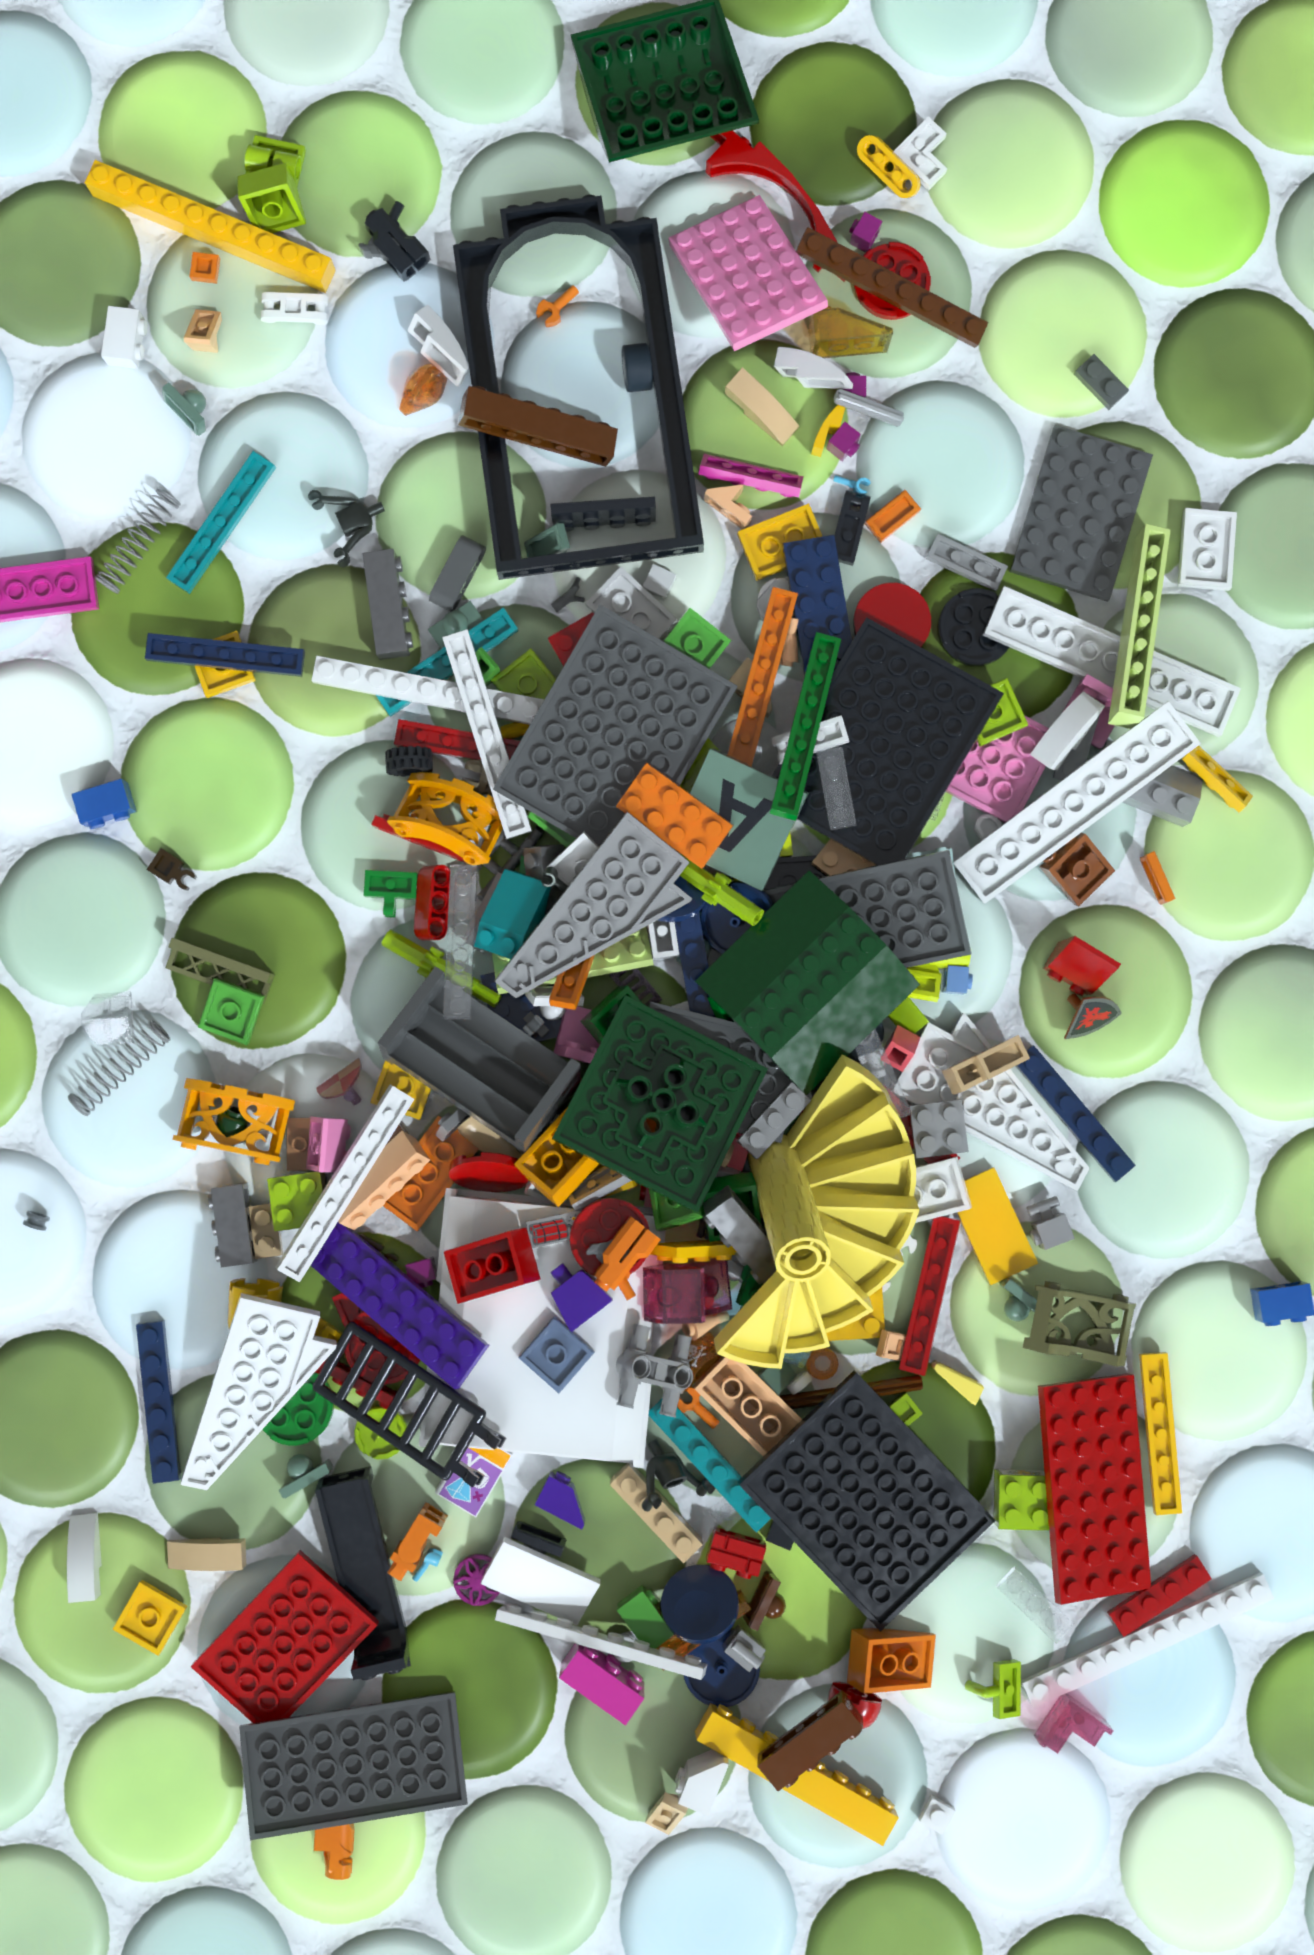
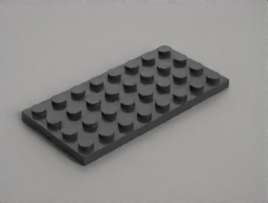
[763,850,972,968]
[239,1691,468,1841]

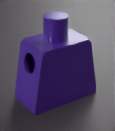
[550,1263,613,1332]

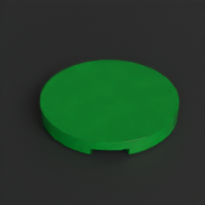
[262,1372,334,1446]

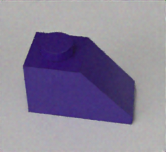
[535,1471,585,1530]

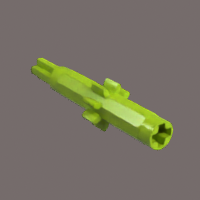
[679,853,764,926]
[382,929,502,1008]

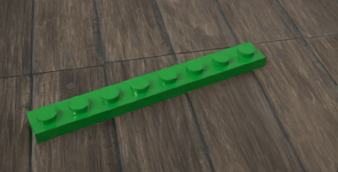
[769,632,841,821]

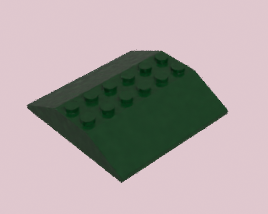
[570,0,759,163]
[695,871,920,1096]

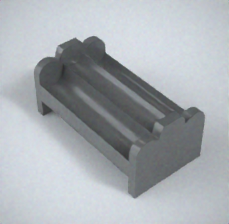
[378,966,581,1154]

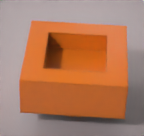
[189,252,220,284]

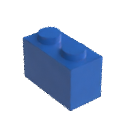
[71,779,137,829]
[1250,1281,1314,1326]

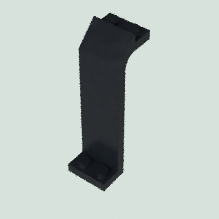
[315,1466,411,1680]

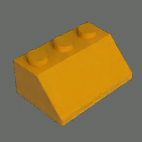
[514,1107,599,1207]

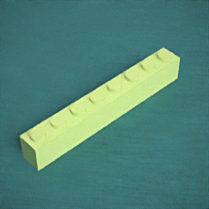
[1108,524,1171,729]

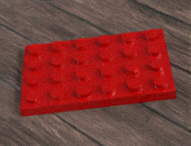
[191,1550,379,1723]

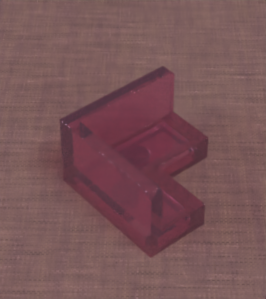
[1034,1693,1114,1754]

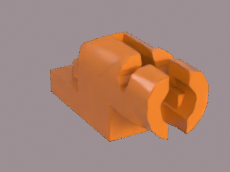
[314,1823,355,1880]

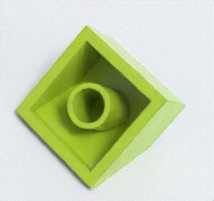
[237,163,306,233]

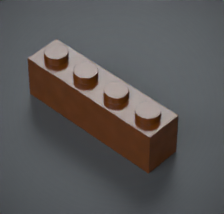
[757,1691,863,1791]

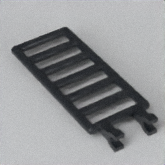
[312,1321,507,1488]

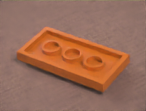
[616,763,734,869]
[383,1115,479,1231]

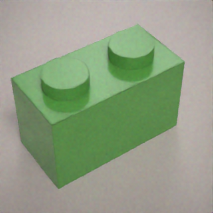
[617,1585,674,1649]

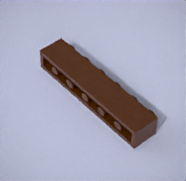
[458,386,618,467]

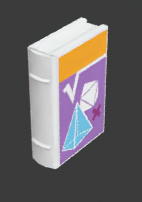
[435,1448,514,1517]

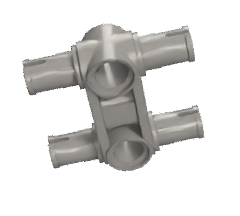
[616,1324,693,1418]

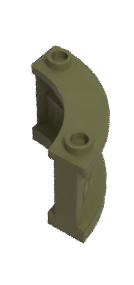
[1023,1281,1136,1367]

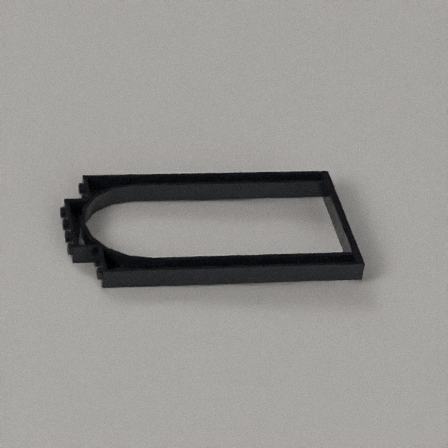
[453,195,704,580]

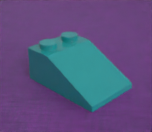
[474,869,551,959]

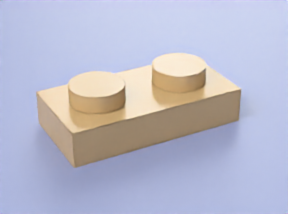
[249,1203,283,1259]
[645,1792,688,1835]

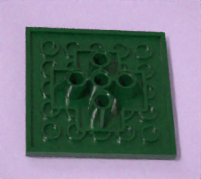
[552,995,768,1213]

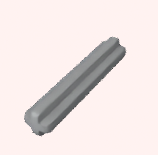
[834,389,904,427]

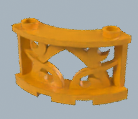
[387,772,503,865]
[172,1078,295,1166]

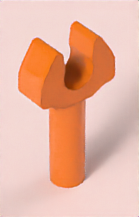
[536,285,579,327]
[677,1386,720,1429]

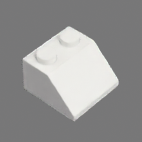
[675,1749,729,1816]

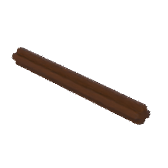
[779,1375,923,1409]

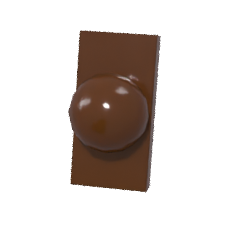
[743,1570,786,1631]

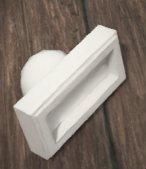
[525,986,584,1021]

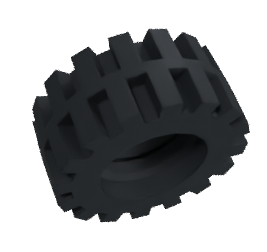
[385,746,433,777]

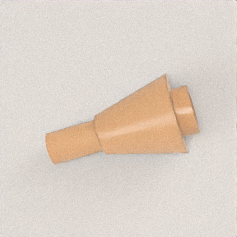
[779,618,799,667]
[682,1311,730,1341]

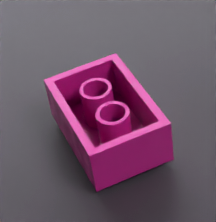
[559,1644,644,1726]

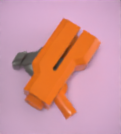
[586,1216,661,1300]

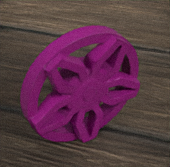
[453,1554,500,1606]

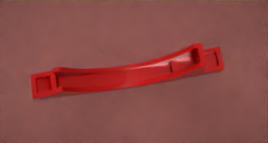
[706,130,846,282]

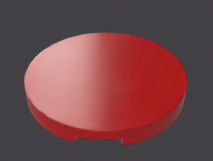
[854,242,931,320]
[853,583,931,647]
[449,1152,529,1193]
[570,1198,650,1277]
[344,1311,420,1385]

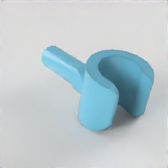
[833,475,871,496]
[412,1548,443,1582]

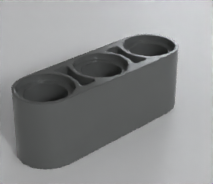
[429,535,486,612]

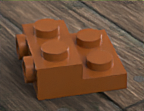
[1039,832,1115,907]

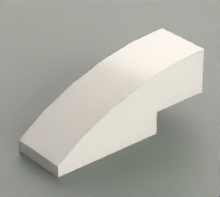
[407,305,469,387]
[774,347,853,389]
[1030,691,1105,771]
[67,1512,102,1603]

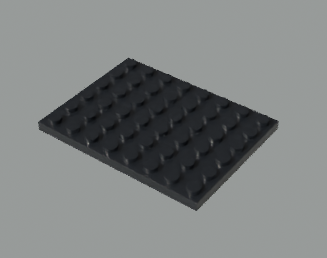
[772,617,1004,865]
[737,1370,996,1632]

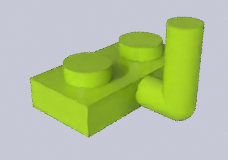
[965,1659,1021,1720]

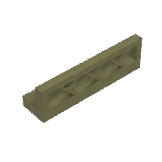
[165,938,275,1004]

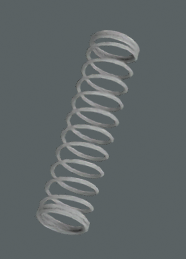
[95,488,181,594]
[68,1020,171,1116]

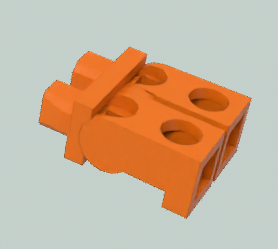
[387,1502,448,1581]

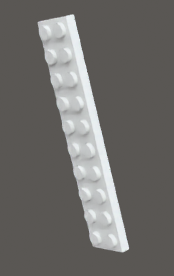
[983,586,1241,737]
[953,701,1201,904]

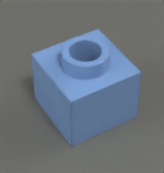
[942,965,973,995]

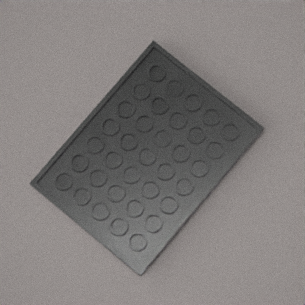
[493,604,738,846]

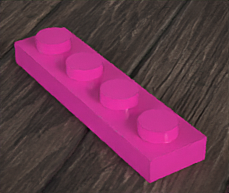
[699,454,804,497]

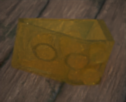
[808,306,893,358]

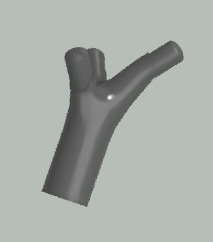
[551,577,585,612]

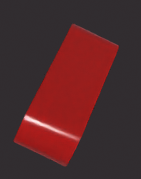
[414,865,452,941]

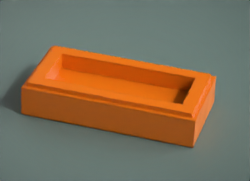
[865,490,921,543]
[1140,851,1175,905]

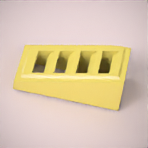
[931,1360,984,1405]

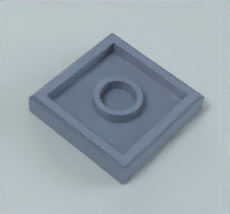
[518,1316,595,1394]

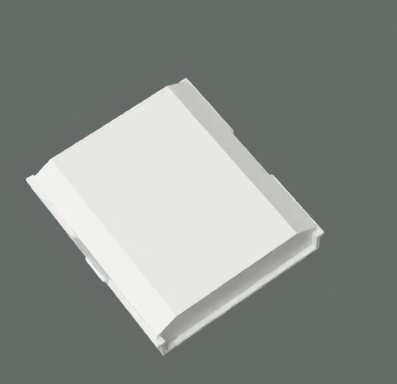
[419,1188,666,1468]

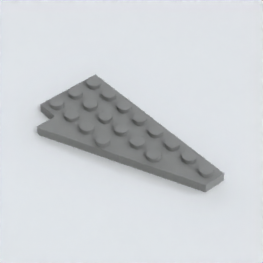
[494,812,692,998]

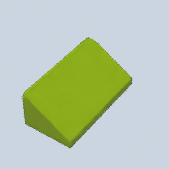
[888,997,929,1034]

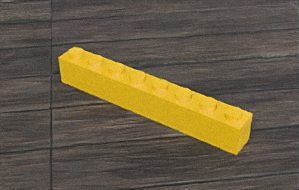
[695,1703,899,1846]

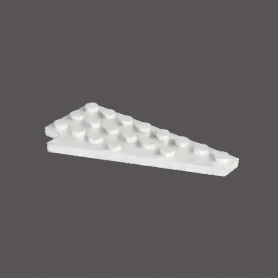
[891,1013,1089,1191]
[181,1293,337,1490]

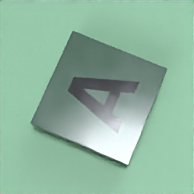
[670,748,809,891]

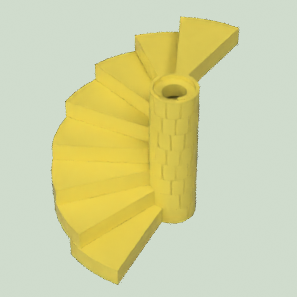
[714,1055,919,1369]

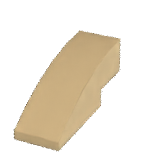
[725,367,799,446]
[942,1035,1030,1095]
[167,1537,247,1571]

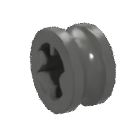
[22,1211,50,1231]

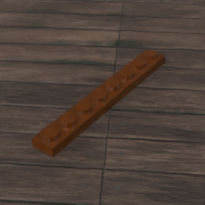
[796,227,989,348]

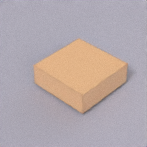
[876,1329,906,1361]

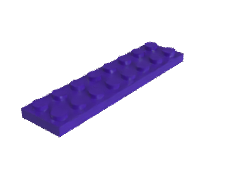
[310,1222,490,1389]

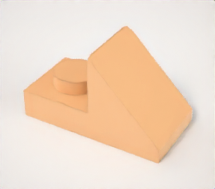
[184,309,222,353]
[704,485,752,530]

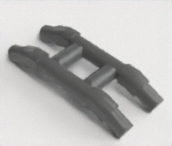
[457,826,544,901]

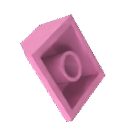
[306,1116,351,1172]

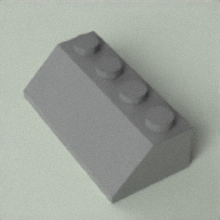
[1102,740,1203,827]

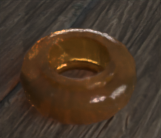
[806,1348,839,1380]

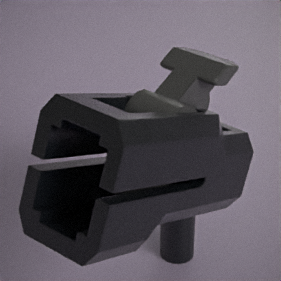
[358,201,431,282]

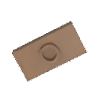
[287,1118,313,1171]

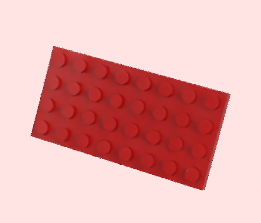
[1038,1373,1151,1605]

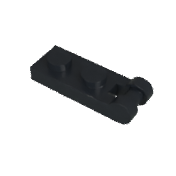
[834,490,871,566]

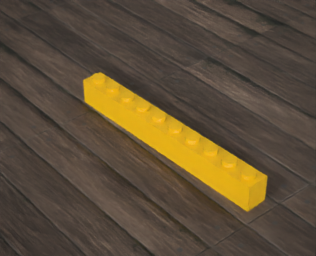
[84,160,336,293]

